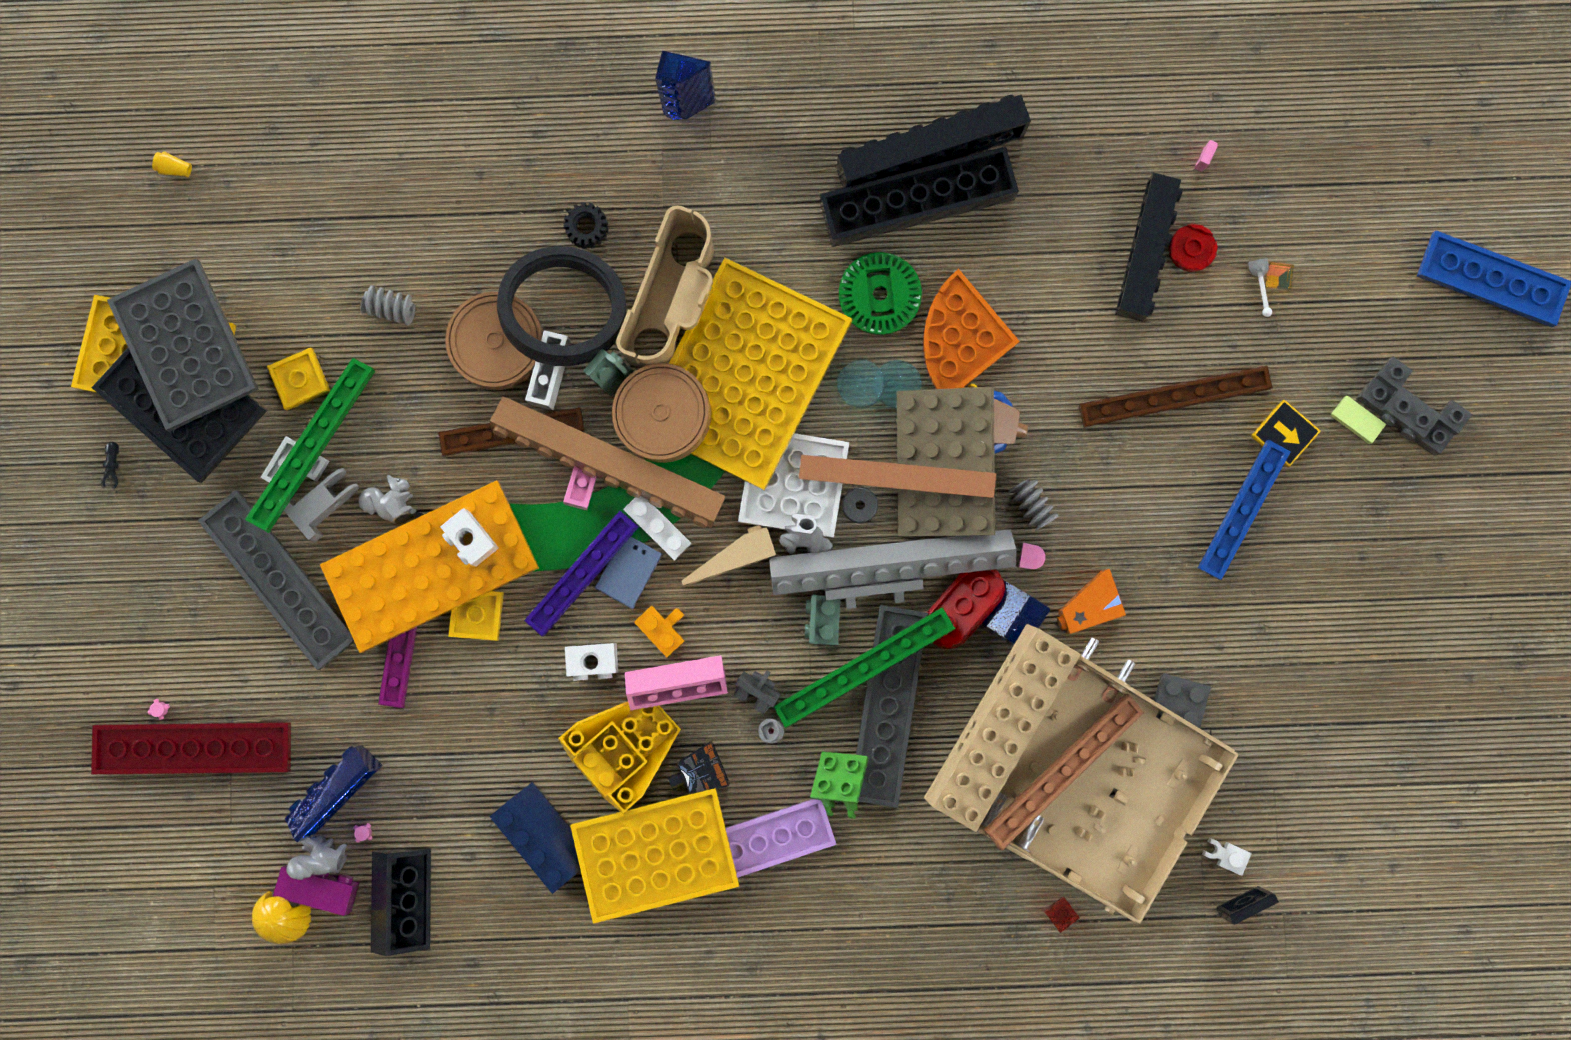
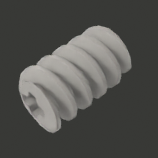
[360,285,416,326]
[1008,478,1059,532]

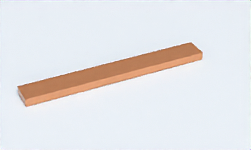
[799,455,997,498]
[983,694,1144,851]

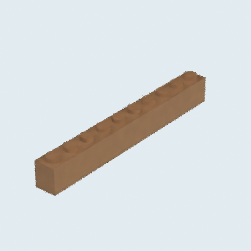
[490,396,725,528]

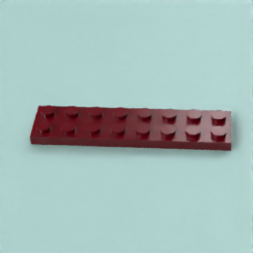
[91,722,291,775]

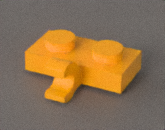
[634,605,685,658]

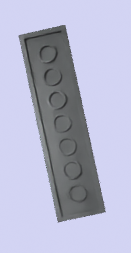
[198,490,354,670]
[856,605,928,808]

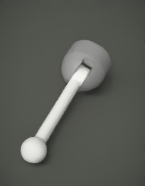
[1248,258,1272,317]

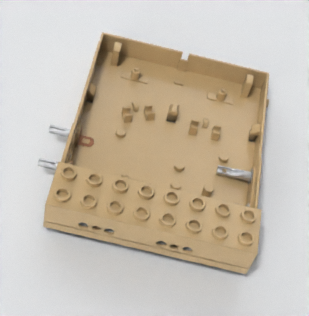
[924,624,1239,924]

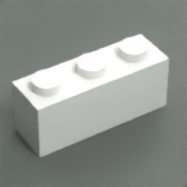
[525,330,572,411]

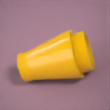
[152,151,192,177]

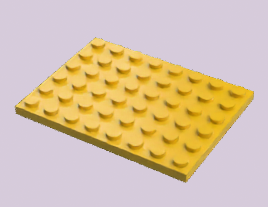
[669,257,852,491]

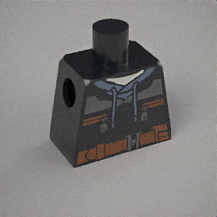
[668,741,730,794]

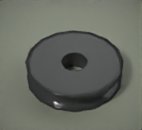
[842,487,878,523]

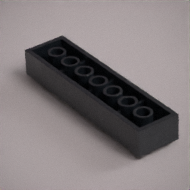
[837,94,1031,188]
[820,146,1019,247]

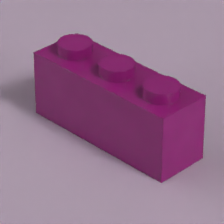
[273,864,360,916]

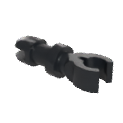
[101,442,119,489]

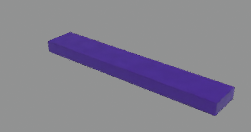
[524,511,639,637]

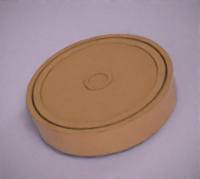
[445,292,544,390]
[612,363,711,463]

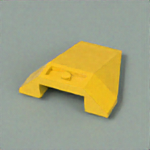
[558,701,681,814]

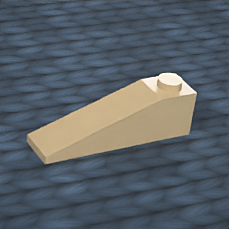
[682,525,776,586]

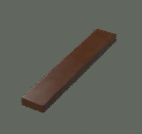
[438,407,585,456]

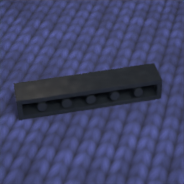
[1115,172,1183,322]

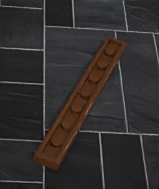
[1079,365,1273,428]

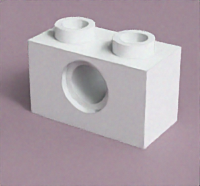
[440,508,499,567]
[565,643,618,681]

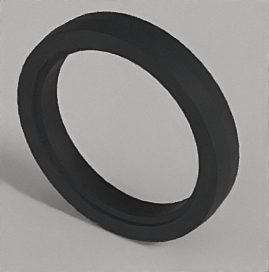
[497,246,626,367]

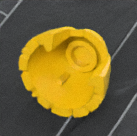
[251,891,311,944]

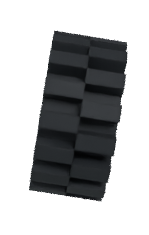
[563,202,609,249]

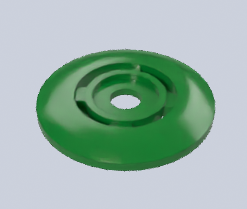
[839,252,922,335]

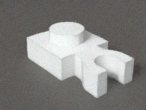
[1202,837,1252,876]

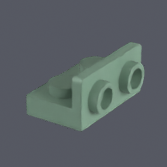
[583,349,634,396]
[804,595,840,645]

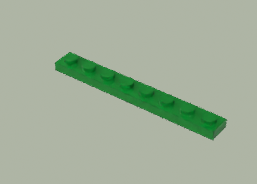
[245,358,375,533]
[774,607,956,728]

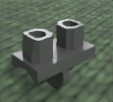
[734,670,781,714]

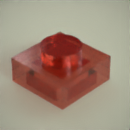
[1044,897,1080,933]

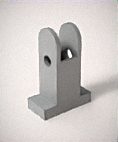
[284,468,359,542]

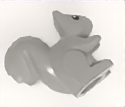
[358,475,417,524]
[779,514,833,555]
[286,836,347,880]

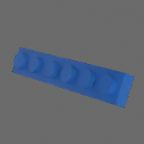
[1198,440,1290,580]

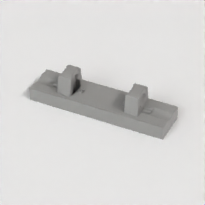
[824,578,924,609]

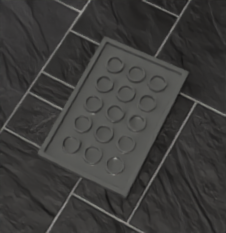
[107,258,259,432]

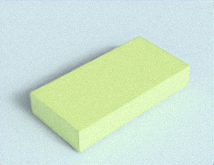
[1330,396,1386,444]

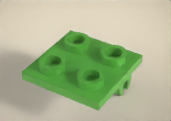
[810,752,869,819]

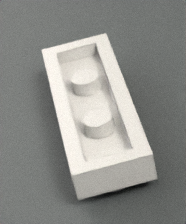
[623,496,692,561]

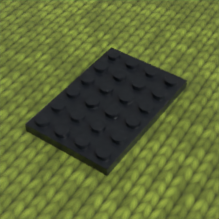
[91,348,267,483]

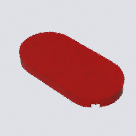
[927,569,1005,649]

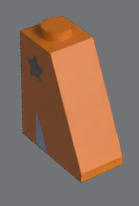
[1057,569,1126,634]

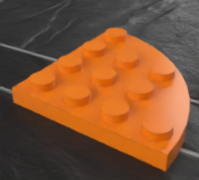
[923,268,1020,389]

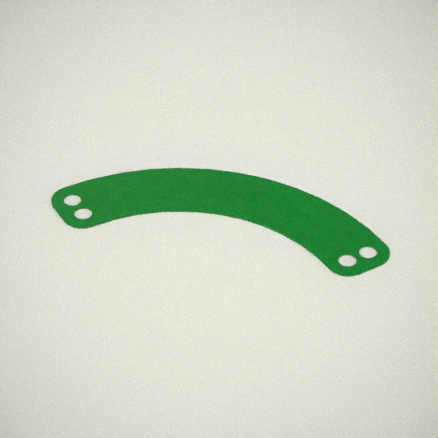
[509,454,725,572]

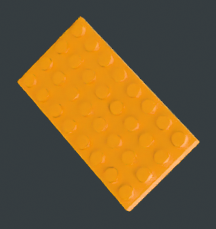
[320,480,539,653]

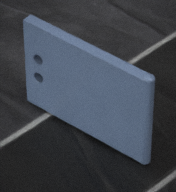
[595,537,663,609]

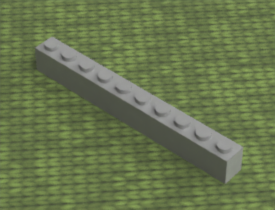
[769,529,1016,595]

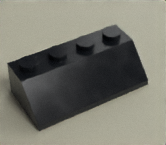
[371,848,431,956]

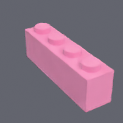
[625,656,728,710]

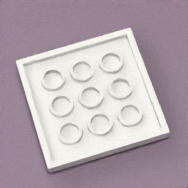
[738,433,849,538]

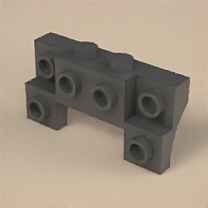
[1356,356,1473,456]

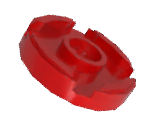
[1168,224,1218,272]

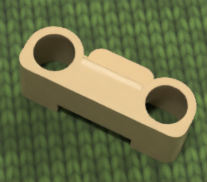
[616,205,714,368]

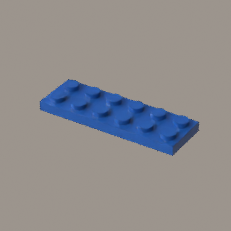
[1417,230,1571,327]

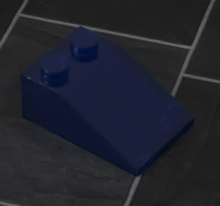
[981,581,1051,646]

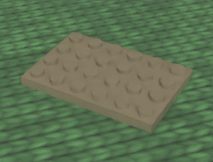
[897,387,995,536]

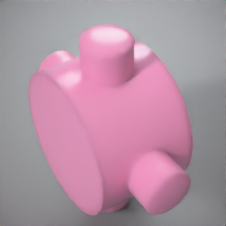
[148,699,170,720]
[353,823,373,843]

